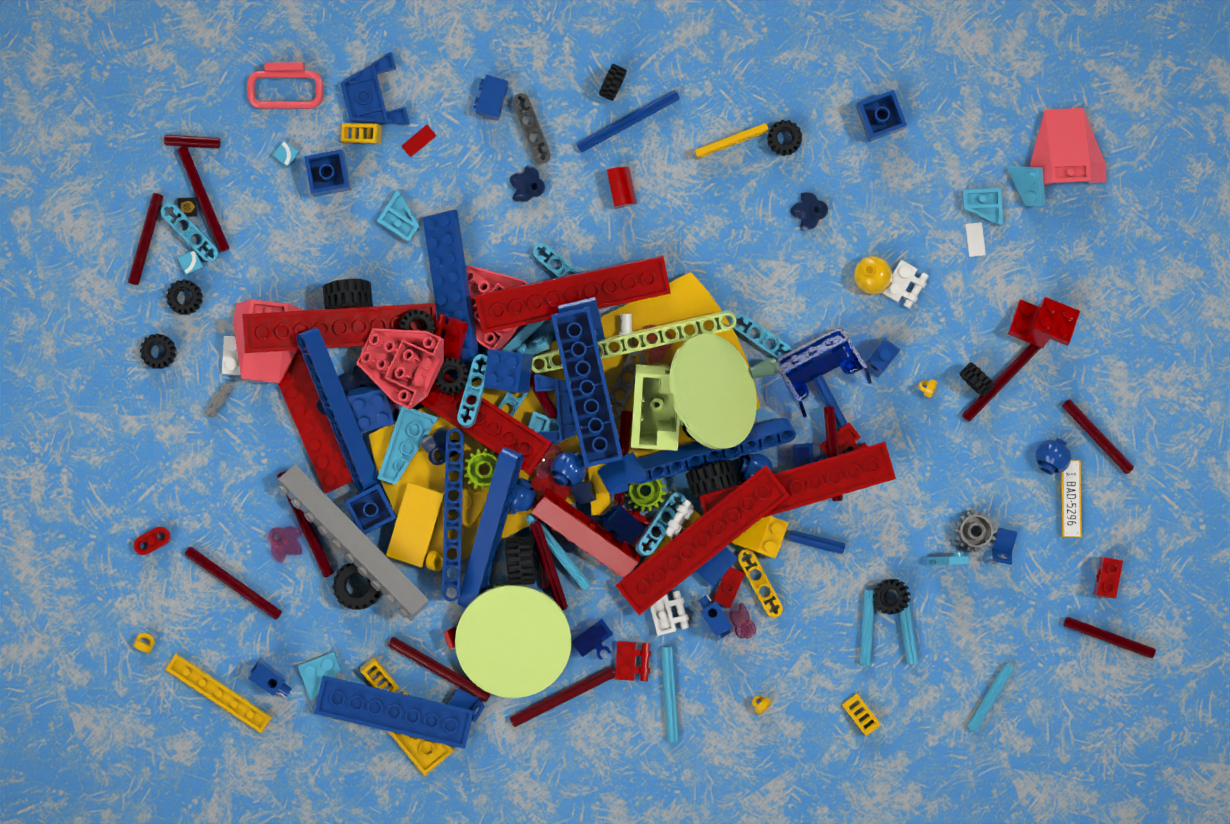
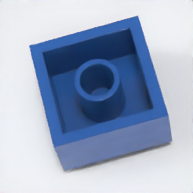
[856,90,907,142]
[304,149,351,197]
[484,349,533,393]
[347,384,397,432]
[345,484,397,535]

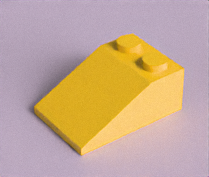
[732,516,789,559]

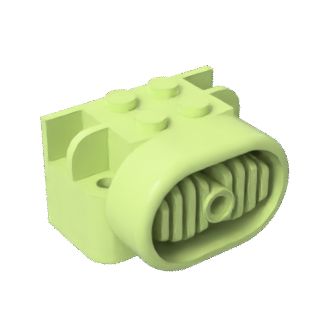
[631,363,683,451]

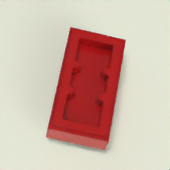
[531,470,571,501]
[713,567,745,608]

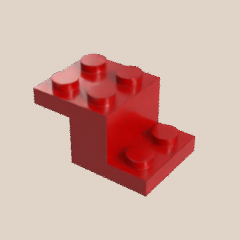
[1007,297,1080,348]

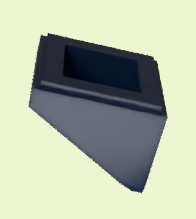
[570,481,596,505]

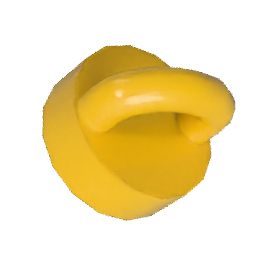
[918,379,938,399]
[425,551,443,571]
[133,633,155,654]
[752,695,772,715]

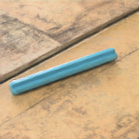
[526,513,591,591]
[661,646,679,743]

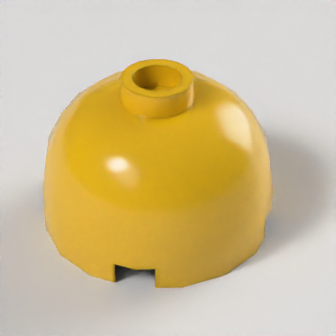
[854,256,893,295]

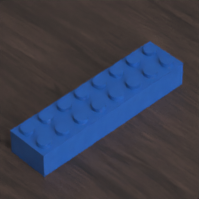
[551,306,623,468]

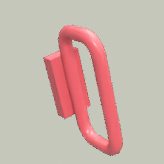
[247,62,323,109]

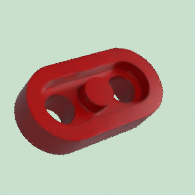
[134,527,171,555]

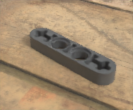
[513,93,551,164]
[610,351,645,421]

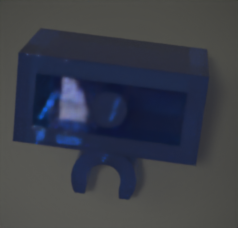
[792,443,826,468]
[598,500,646,545]
[571,618,614,660]

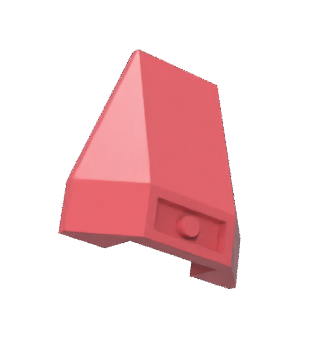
[1029,108,1107,186]
[466,265,529,349]
[233,300,304,384]
[356,328,444,409]

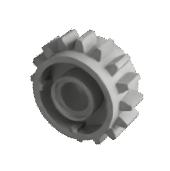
[954,510,997,552]

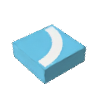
[272,141,300,167]
[178,250,204,275]

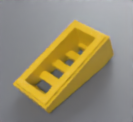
[341,123,382,144]
[360,656,400,692]
[841,693,881,736]

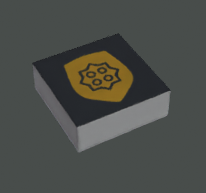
[178,197,198,217]

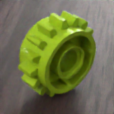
[463,448,499,491]
[625,478,666,511]

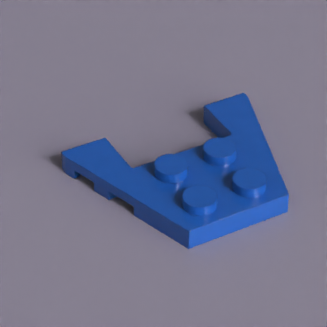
[341,52,410,125]
[534,374,578,445]

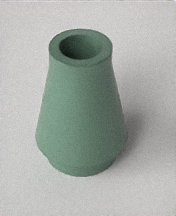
[749,357,779,378]

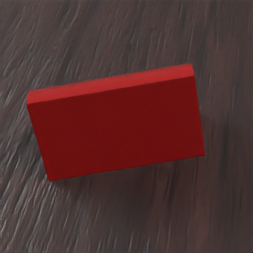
[607,167,637,209]

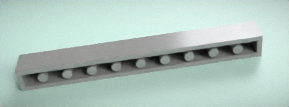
[277,464,429,621]

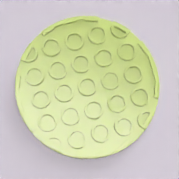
[670,334,757,450]
[455,585,571,698]

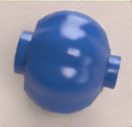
[1036,438,1071,475]
[551,451,586,487]
[738,454,775,483]
[509,477,537,514]

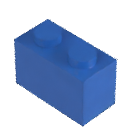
[473,75,509,120]

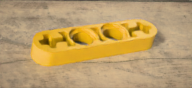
[738,549,783,617]

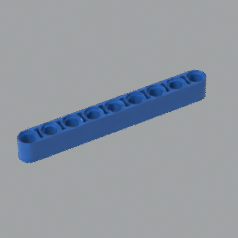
[296,327,379,493]
[635,418,796,485]
[442,428,465,602]
[458,447,524,608]

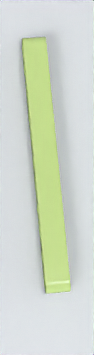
[532,310,736,373]

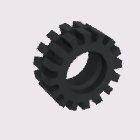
[599,64,627,101]
[767,120,802,156]
[166,279,203,315]
[398,309,435,334]
[140,334,177,369]
[435,358,469,395]
[959,362,995,397]
[873,579,911,615]

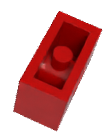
[1093,557,1123,599]

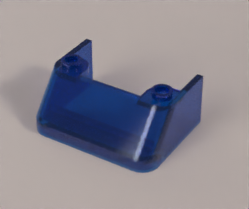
[777,328,872,418]

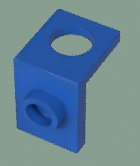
[992,528,1017,565]
[449,688,485,723]

